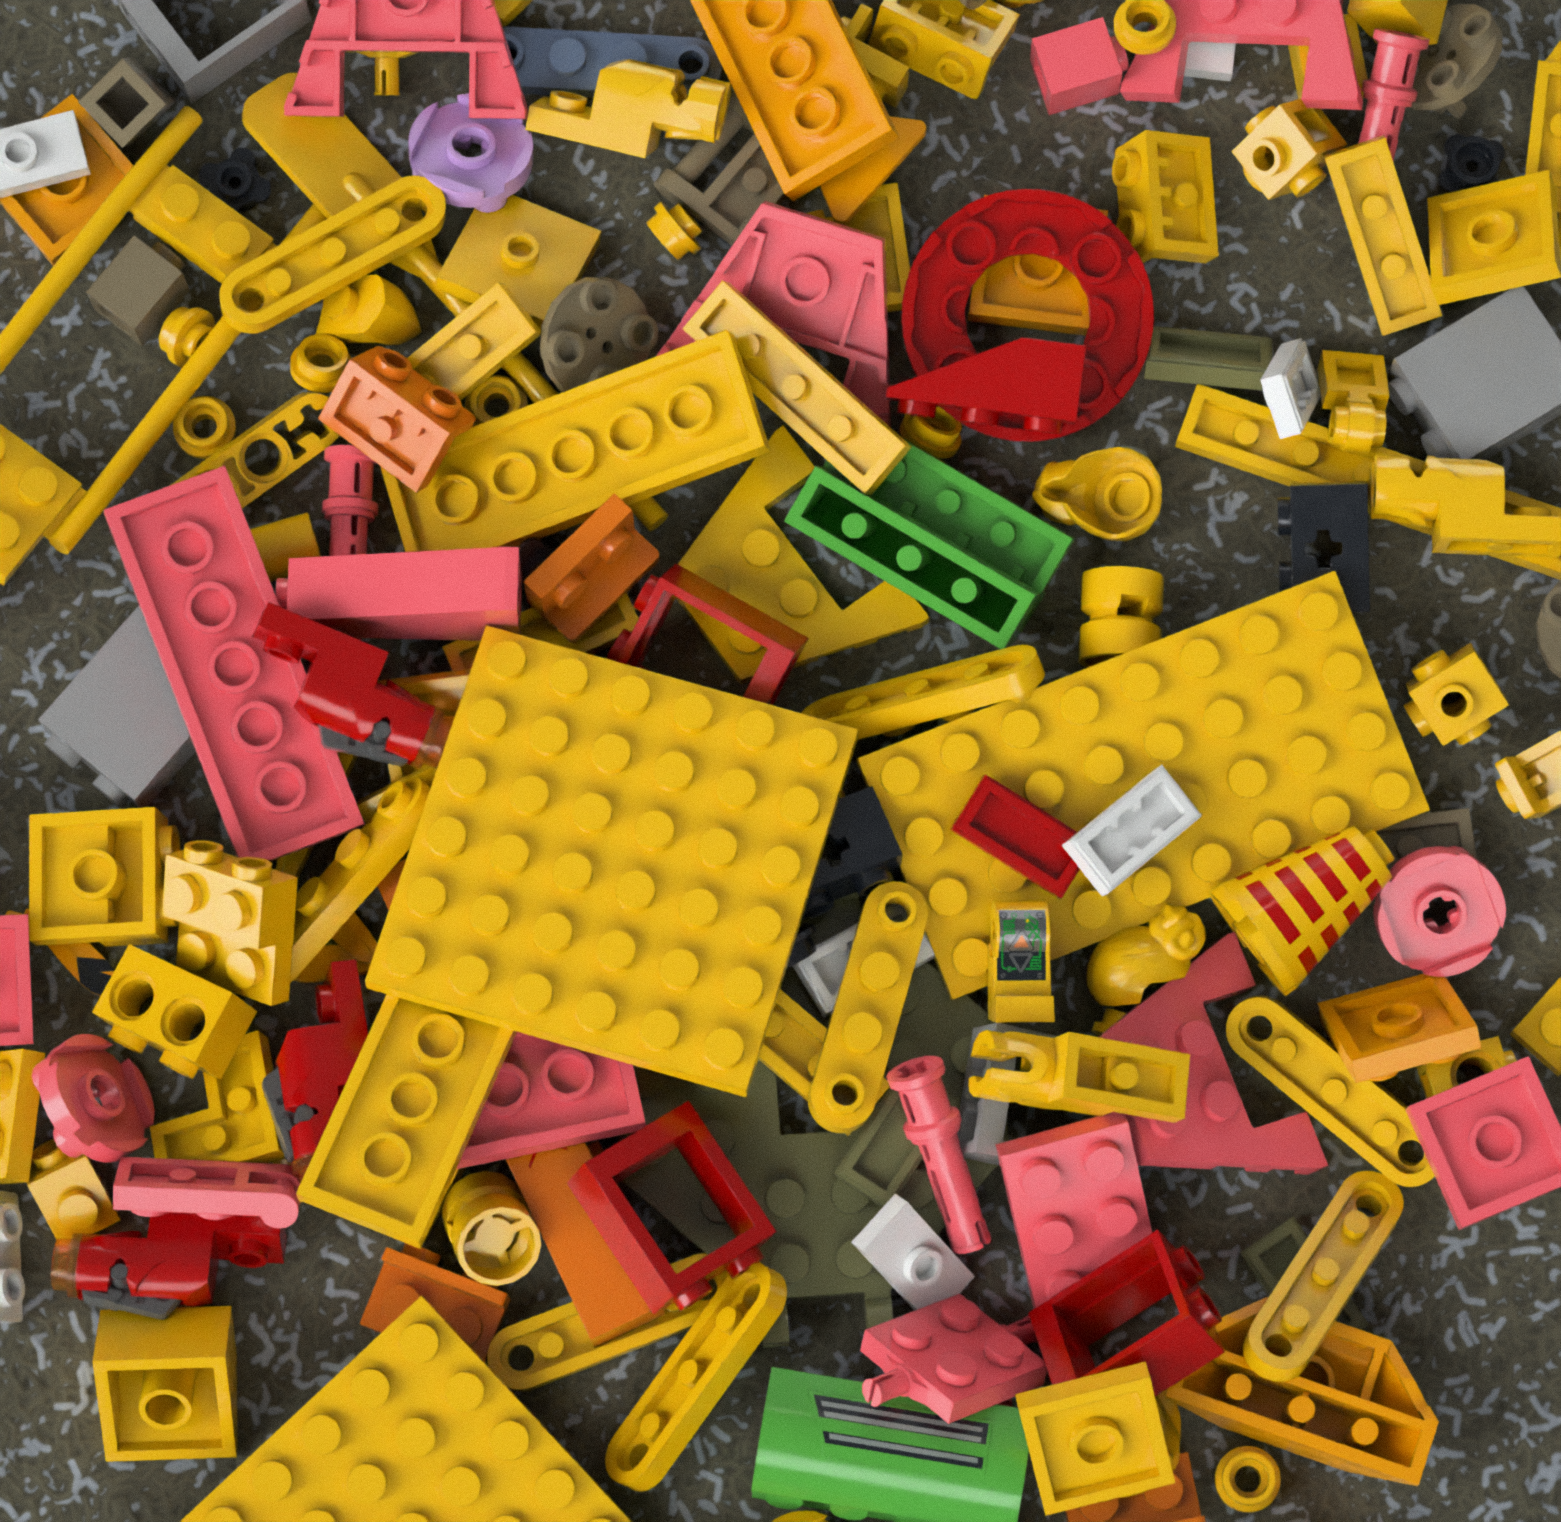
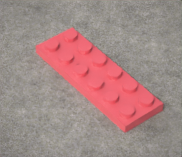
[104,466,364,862]

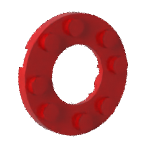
[902,189,1154,442]

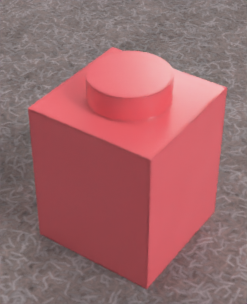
[1030,17,1129,115]

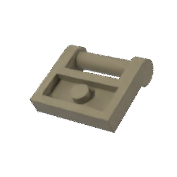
[653,90,787,246]

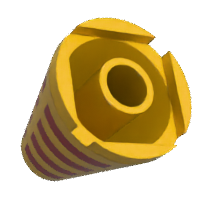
[1209,826,1395,996]

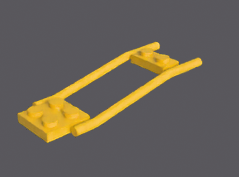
[0,106,327,586]

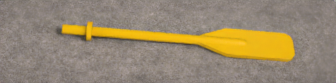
[242,73,668,532]

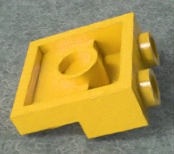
[29,807,181,947]
[162,840,298,1006]

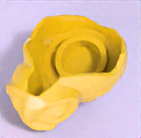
[1032,447,1162,541]
[1086,903,1206,1006]

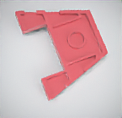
[284,0,529,119]
[1120,0,1363,110]
[656,201,891,428]
[1098,932,1328,1175]

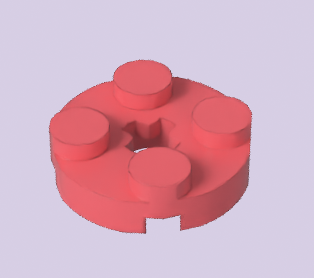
[1373,846,1506,977]
[32,1034,155,1163]

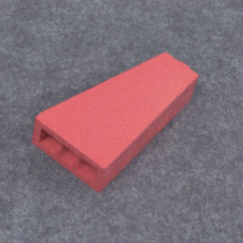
[276,547,522,641]

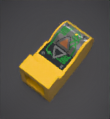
[988,900,1055,1023]

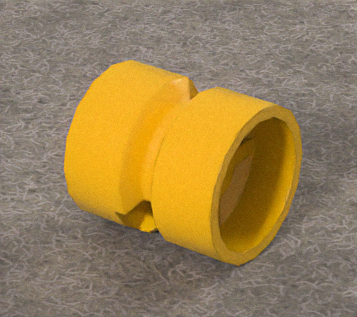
[1078,566,1164,668]
[441,1171,541,1286]

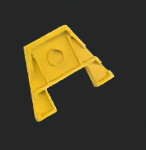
[676,425,930,685]

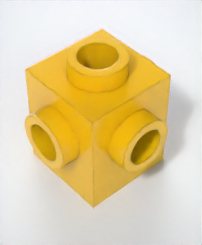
[1232,99,1347,200]
[1403,643,1509,746]

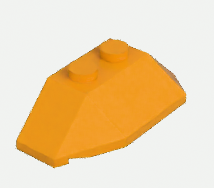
[1164,1297,1439,1486]

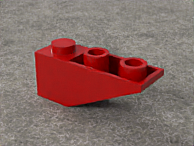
[886,337,1086,434]

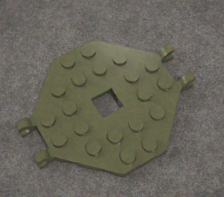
[618,859,1009,1348]

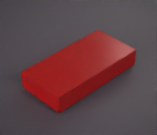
[949,774,1080,899]

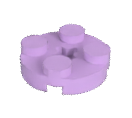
[408,93,533,213]

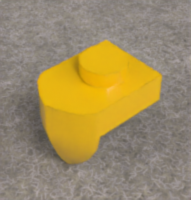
[316,275,422,345]

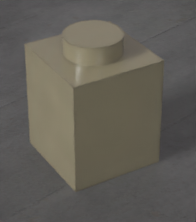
[78,56,177,148]
[86,235,190,347]

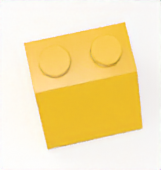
[92,1306,238,1462]

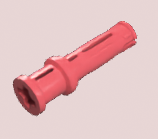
[1342,28,1430,215]
[321,445,379,640]
[886,1056,992,1254]

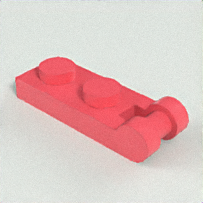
[113,1157,303,1229]

